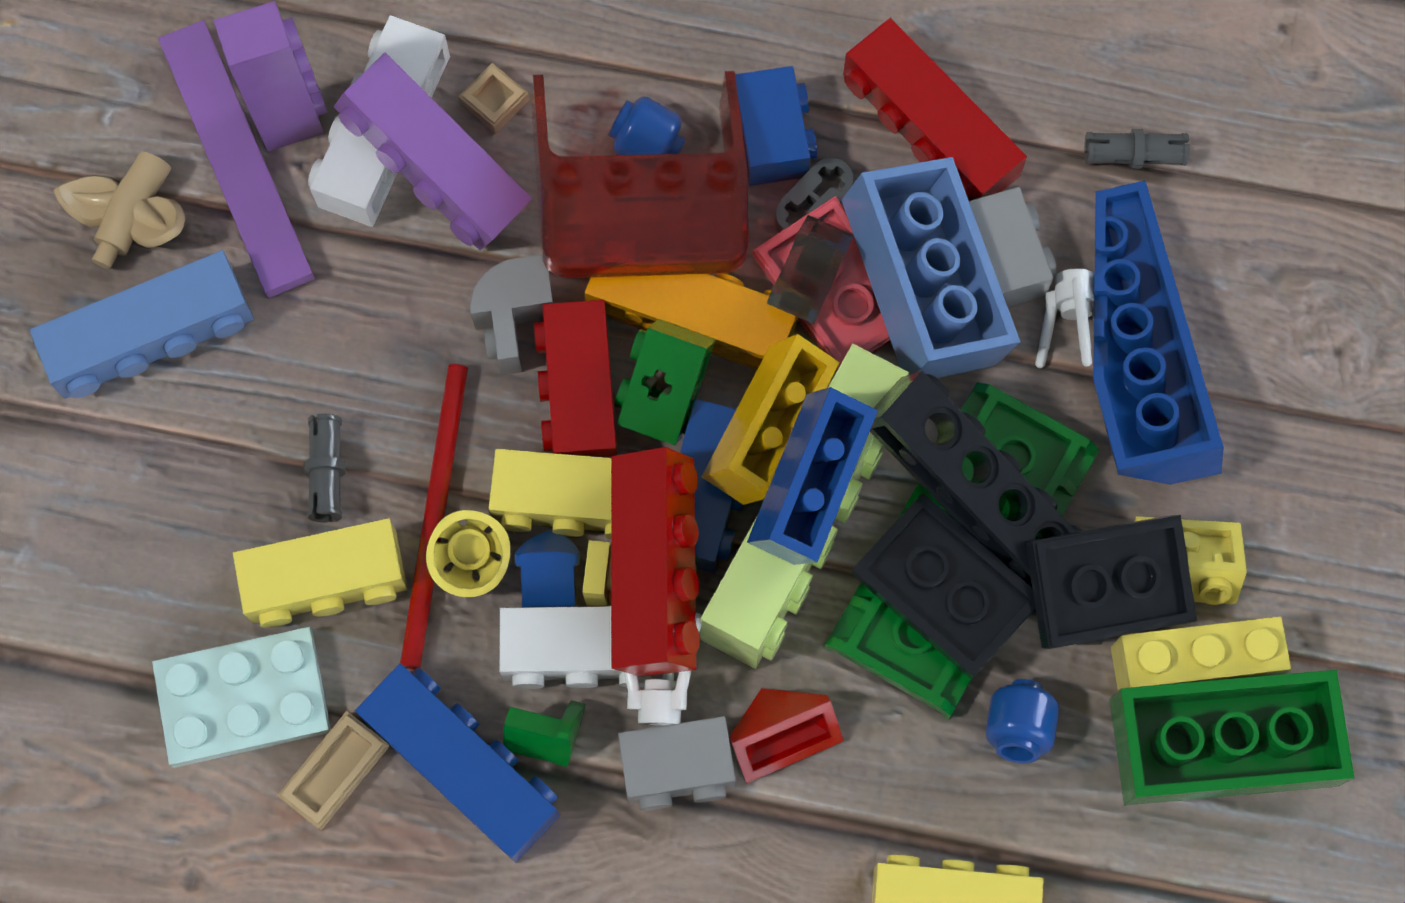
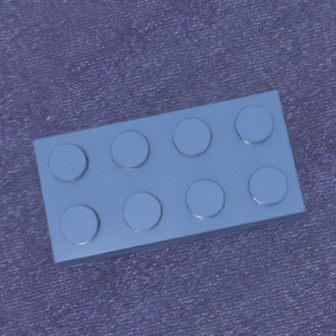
[841,157,1020,378]

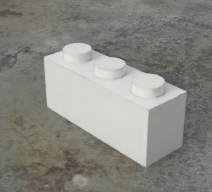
[499,606,662,689]

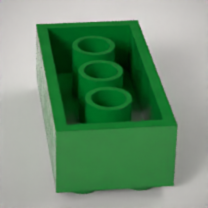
[1109,670,1355,806]

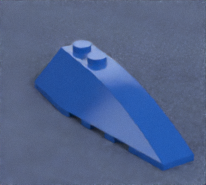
[1093,180,1224,485]

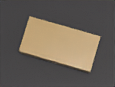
[277,711,390,831]

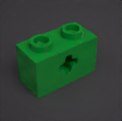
[614,319,716,446]

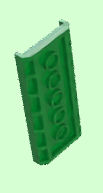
[824,382,1100,720]

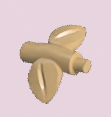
[53,151,185,270]

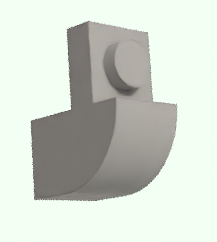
[470,254,554,375]

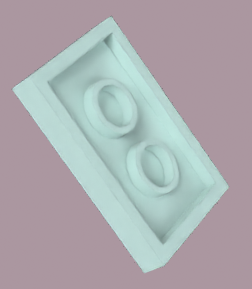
[152,627,331,768]

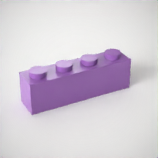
[213,1,328,152]
[333,52,532,251]

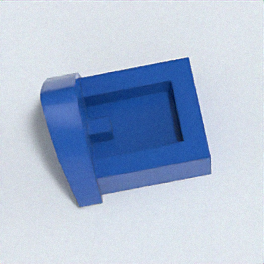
[515,531,580,608]

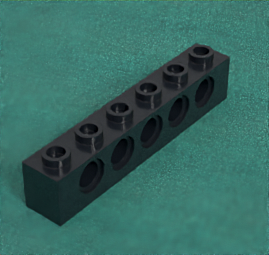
[870,371,1105,645]

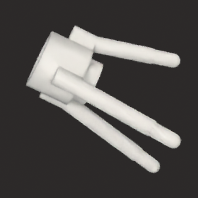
[1035,269,1094,368]
[624,613,702,726]

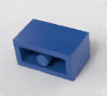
[733,66,817,186]

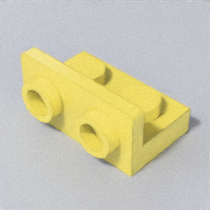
[1134,516,1247,605]

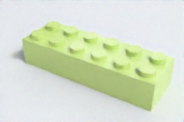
[700,343,909,669]

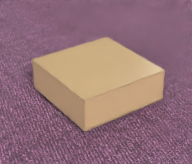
[458,63,530,134]

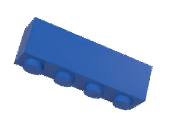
[354,663,560,863]

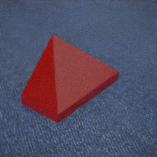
[729,688,844,784]

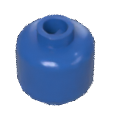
[608,96,686,172]
[985,679,1059,764]

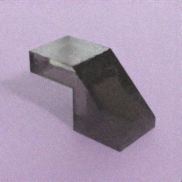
[767,215,854,324]

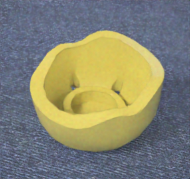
[426,510,510,597]

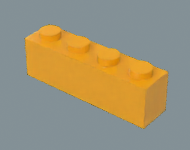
[585,239,800,370]

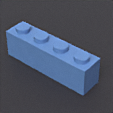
[29,250,255,399]

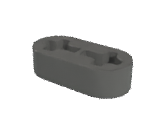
[775,157,854,235]

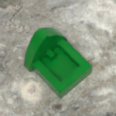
[503,700,586,767]

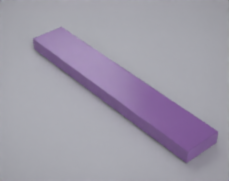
[158,20,315,299]

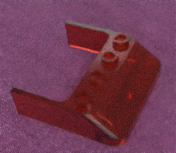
[532,71,749,278]

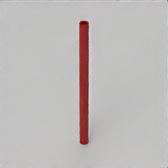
[400,364,468,670]

